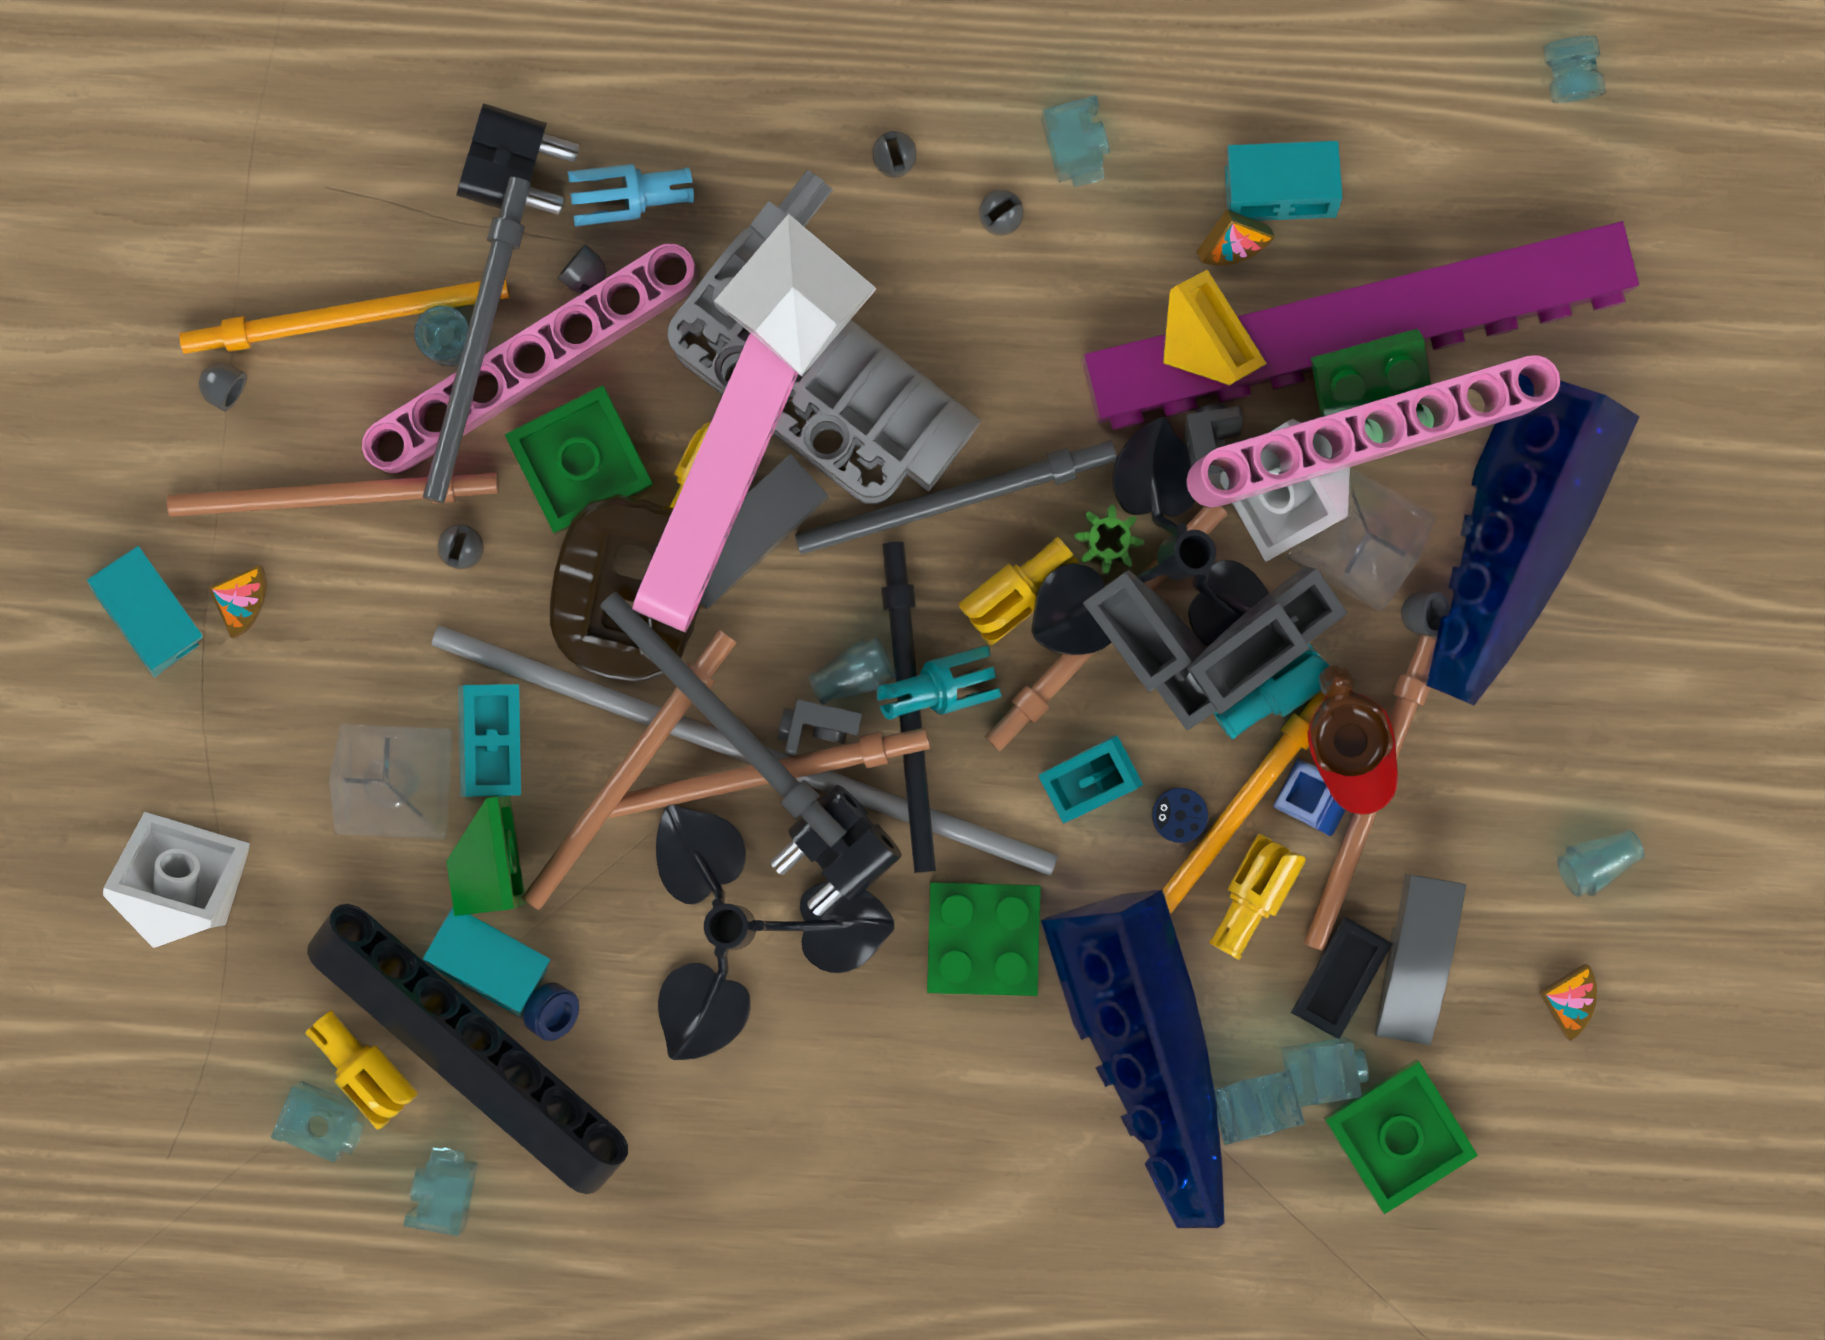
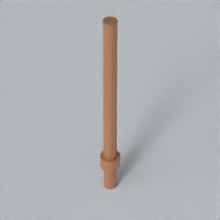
[167,470,499,517]
[984,506,1228,752]
[522,630,737,910]
[1303,635,1442,951]
[609,727,931,819]

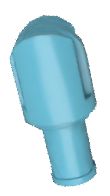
[568,164,694,227]

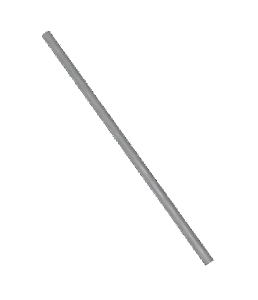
[431,625,1058,876]

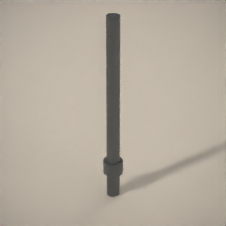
[423,177,531,503]
[795,440,1117,555]
[600,591,847,847]

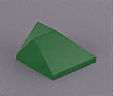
[446,796,527,916]

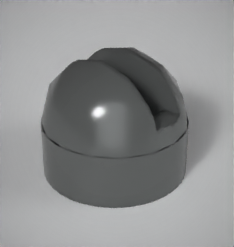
[873,131,916,178]
[979,190,1023,236]
[558,244,606,293]
[199,363,247,412]
[438,525,484,569]
[1401,591,1449,636]

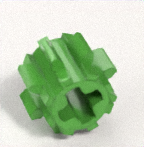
[1074,505,1144,575]

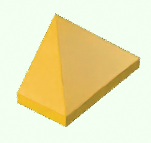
[1163,270,1267,385]

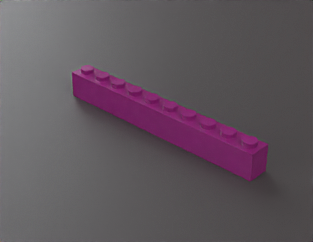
[1082,221,1639,430]

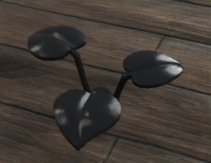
[1031,417,1269,655]
[656,805,895,1060]

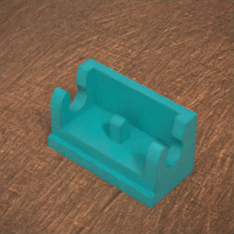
[1225,141,1342,221]
[87,546,203,678]
[458,684,521,797]
[423,907,551,1018]

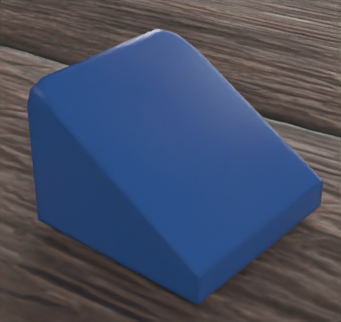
[1272,758,1346,836]

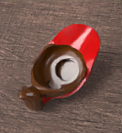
[1307,665,1398,815]

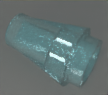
[809,637,895,705]
[1557,829,1645,897]

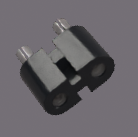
[456,103,579,215]
[771,785,902,916]

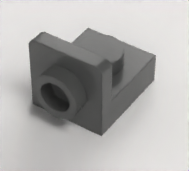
[1184,403,1243,489]
[777,699,863,756]

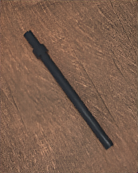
[881,542,936,873]

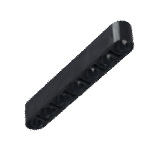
[307,904,628,1194]

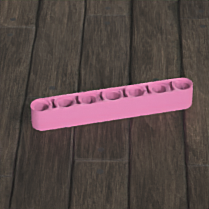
[362,244,698,474]
[632,333,798,632]
[1187,355,1560,507]

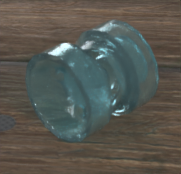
[1543,35,1606,103]
[414,306,470,367]

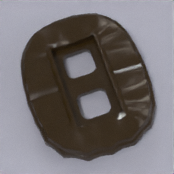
[550,494,701,682]

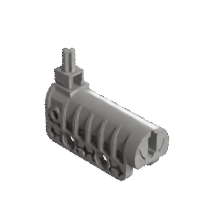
[667,170,982,505]

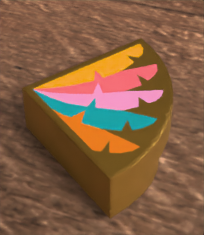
[1196,209,1275,266]
[209,565,267,639]
[1539,964,1597,1041]

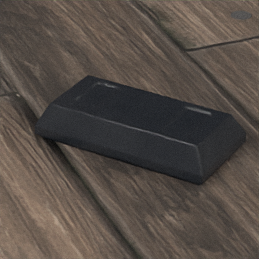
[1290,916,1393,1040]

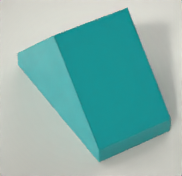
[1038,735,1143,824]

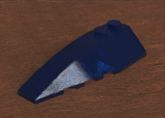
[1426,374,1640,706]
[1041,889,1225,1228]

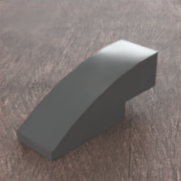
[701,454,829,610]
[1187,566,1348,714]
[1083,570,1216,731]
[1375,873,1466,1045]

